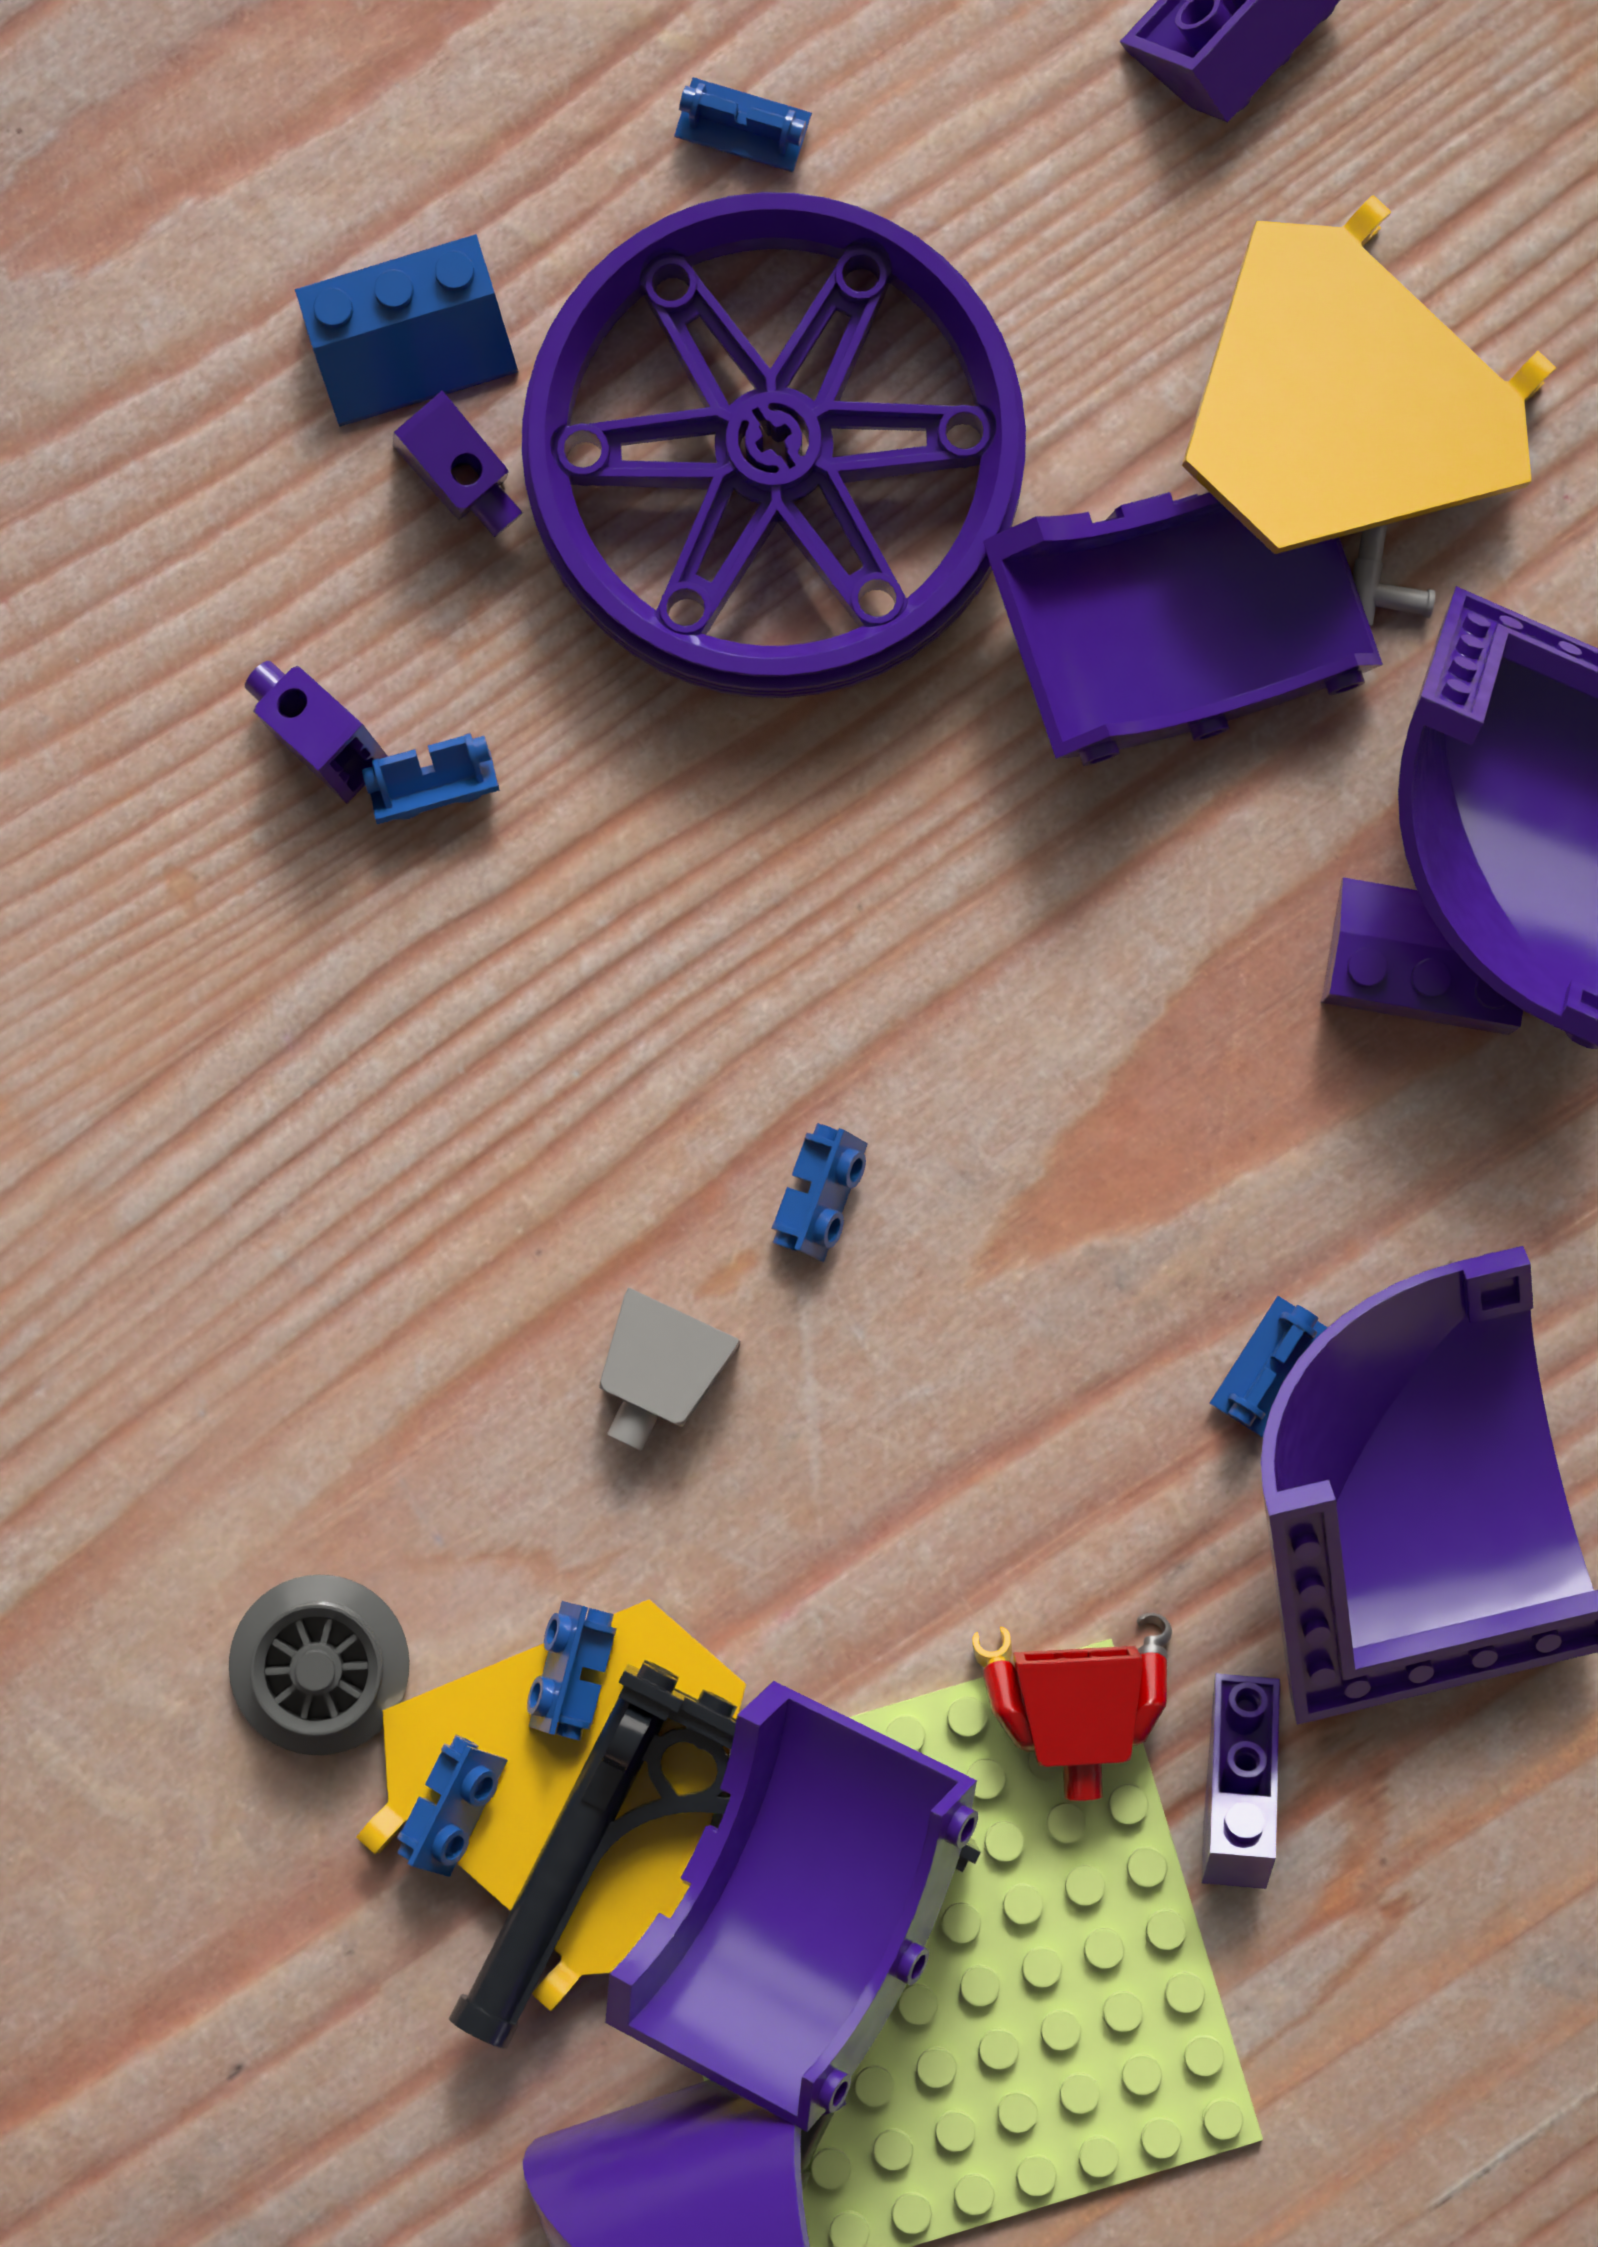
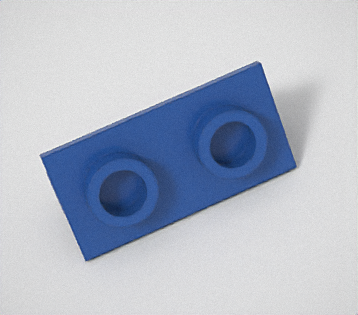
[674,77,812,173]
[362,733,500,824]
[771,1123,868,1262]
[1209,1296,1328,1438]
[527,1601,617,1741]
[397,1735,508,1877]

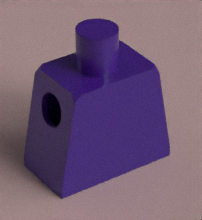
[392,391,523,538]
[245,661,388,804]

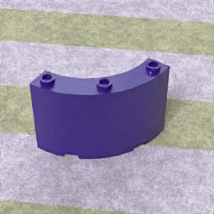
[983,492,1383,766]
[605,1681,978,2132]

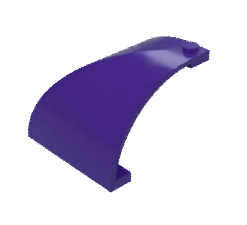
[1398,586,1598,1049]
[1261,1246,1598,1725]
[522,2080,846,2247]

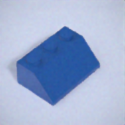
[295,234,519,427]

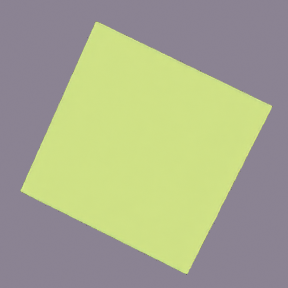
[702,1638,1263,2247]

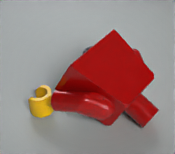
[972,1613,1172,1801]

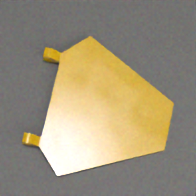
[1182,195,1556,554]
[356,1599,747,2011]

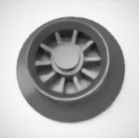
[229,1574,410,1756]

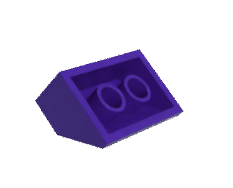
[1119,0,1340,123]
[1321,877,1523,1035]

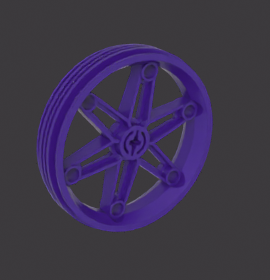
[522,192,1026,698]

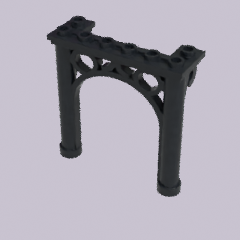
[449,1660,981,2192]

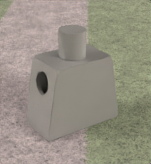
[599,1287,741,1451]

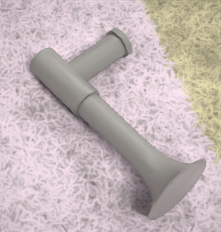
[1352,524,1435,626]

